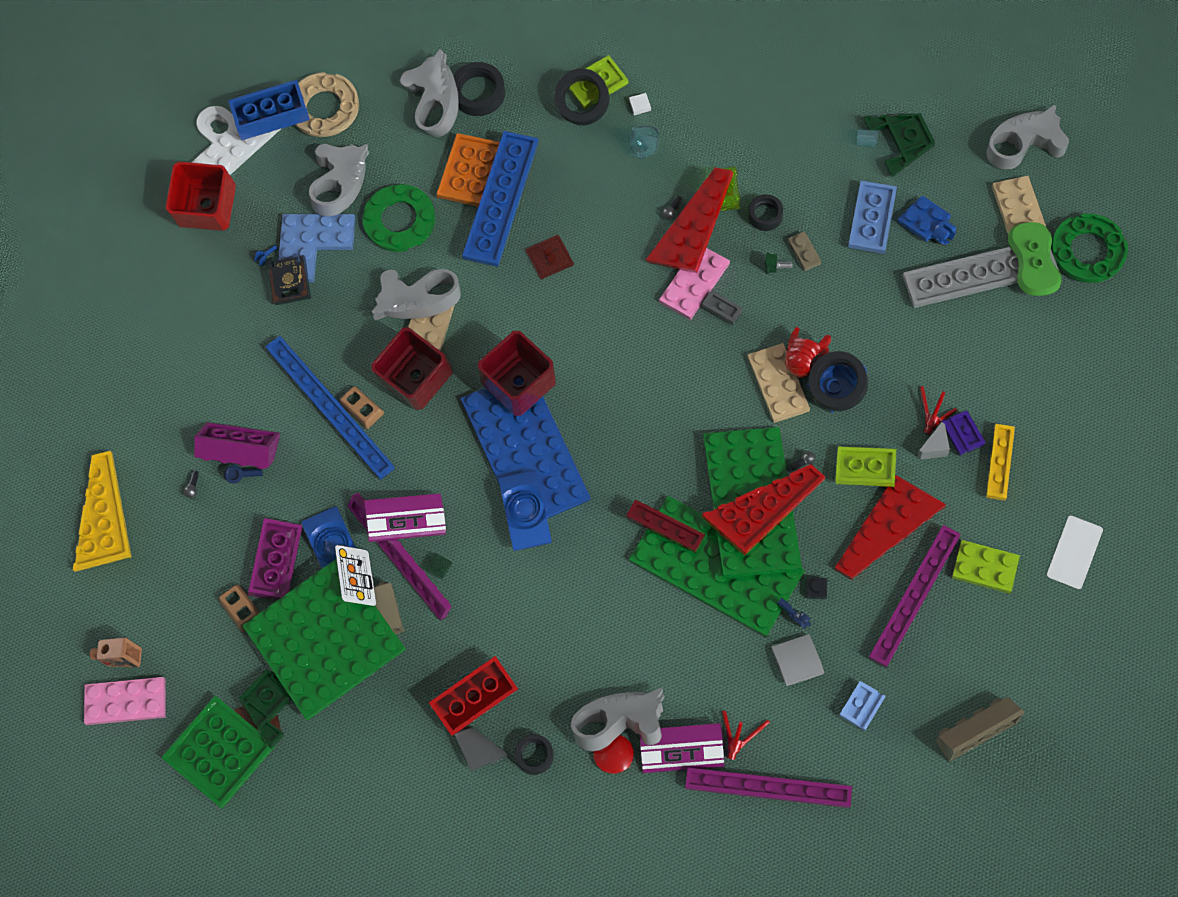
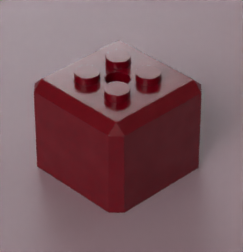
[371,327,453,410]
[478,331,556,416]

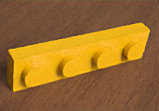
[986,424,1015,501]

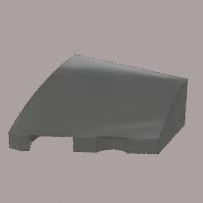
[455,728,508,772]

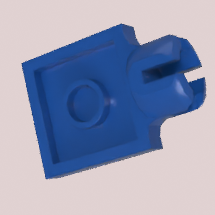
[898,195,956,245]
[807,364,867,414]

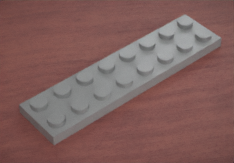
[903,247,1058,308]

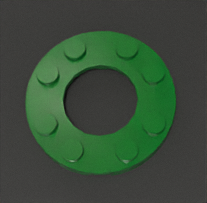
[362,184,436,252]
[1051,213,1128,283]

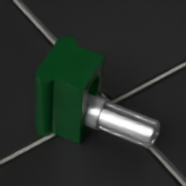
[765,252,792,274]

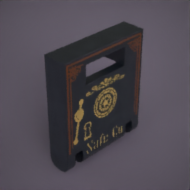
[268,255,311,305]

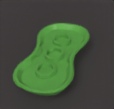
[1008,222,1061,296]

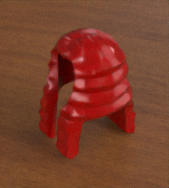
[785,327,831,378]

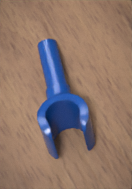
[255,245,277,265]

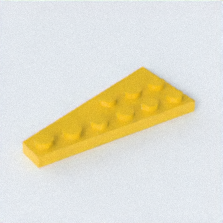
[73,451,132,572]

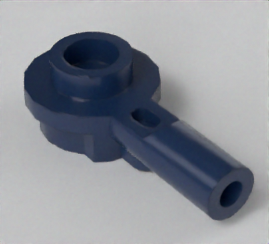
[224,465,263,484]
[777,597,811,629]

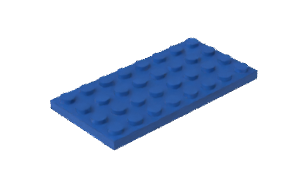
[461,378,591,518]

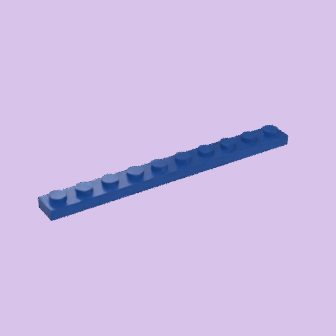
[265,336,395,480]

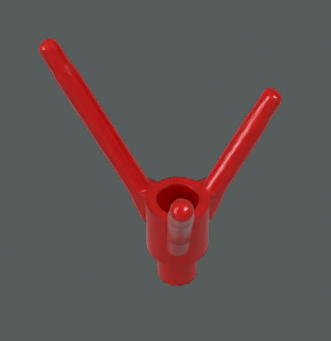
[920,386,957,435]
[722,710,770,760]

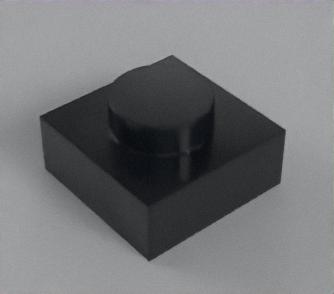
[807,577,827,599]

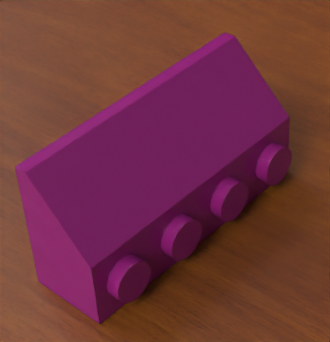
[194,422,280,469]

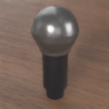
[662,196,682,220]
[788,451,816,472]
[183,470,199,498]

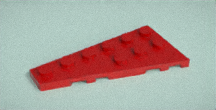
[646,167,734,273]
[834,475,946,580]

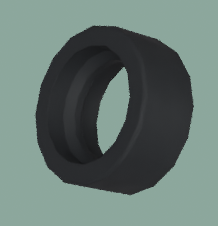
[748,194,784,231]
[515,734,554,775]

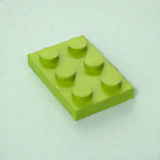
[568,55,629,110]
[835,447,896,487]
[952,540,1020,594]

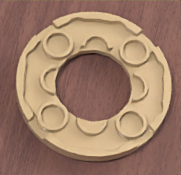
[295,72,359,137]

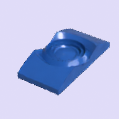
[498,470,552,551]
[301,506,356,568]

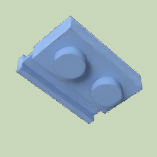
[839,681,886,732]

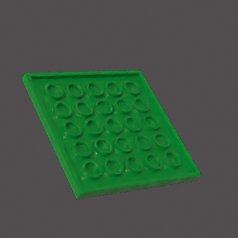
[242,559,406,721]

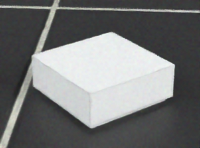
[629,93,651,115]

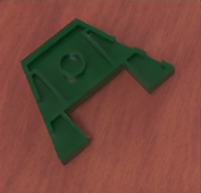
[863,113,935,177]
[239,670,292,749]

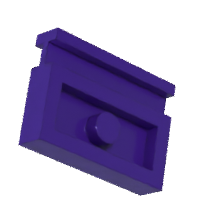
[942,410,985,456]

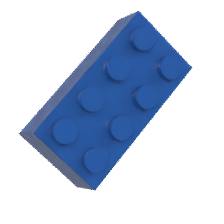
[228,80,310,141]

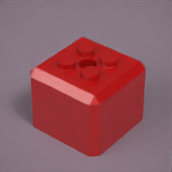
[166,162,236,231]

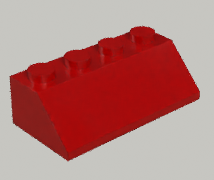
[428,656,518,736]

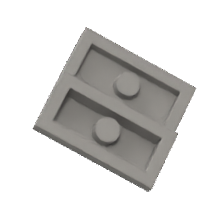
[772,634,824,686]

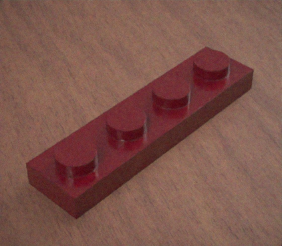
[626,499,705,553]

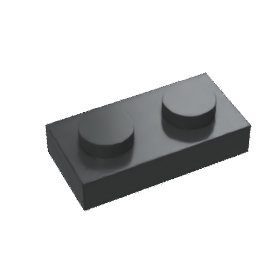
[702,290,743,325]

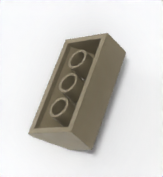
[936,697,1025,762]

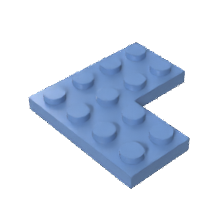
[278,214,356,283]

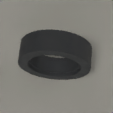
[453,62,505,116]
[554,69,610,125]
[809,351,868,411]

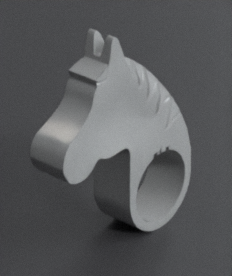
[401,49,458,137]
[986,105,1069,170]
[309,144,369,216]
[372,269,461,320]
[571,688,664,751]

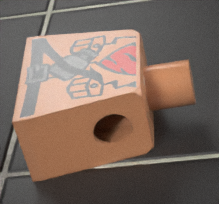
[90,638,142,667]

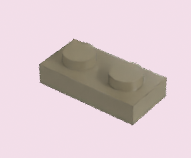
[788,231,821,272]

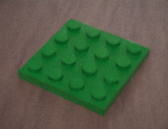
[162,695,276,809]

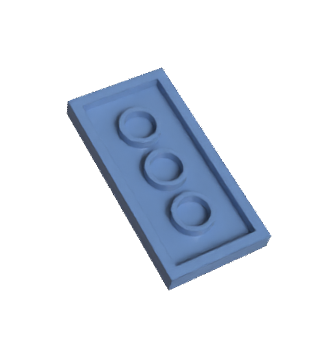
[848,181,897,254]

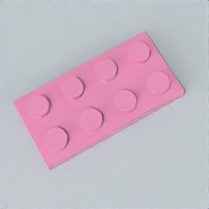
[659,248,730,321]
[84,677,166,725]

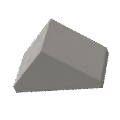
[917,422,950,460]

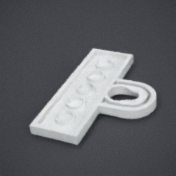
[191,106,281,175]

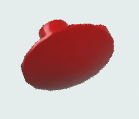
[593,735,634,774]

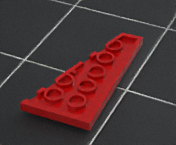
[701,464,825,556]

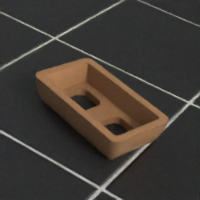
[339,386,384,429]
[218,585,260,632]

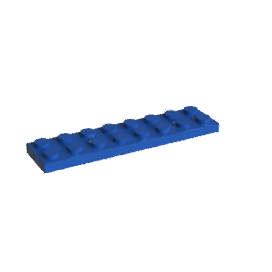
[462,131,539,267]

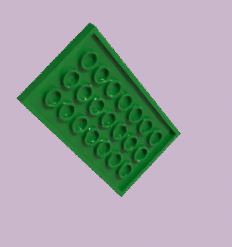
[703,427,802,578]
[629,496,805,638]

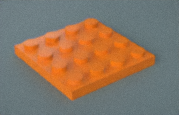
[437,133,500,207]

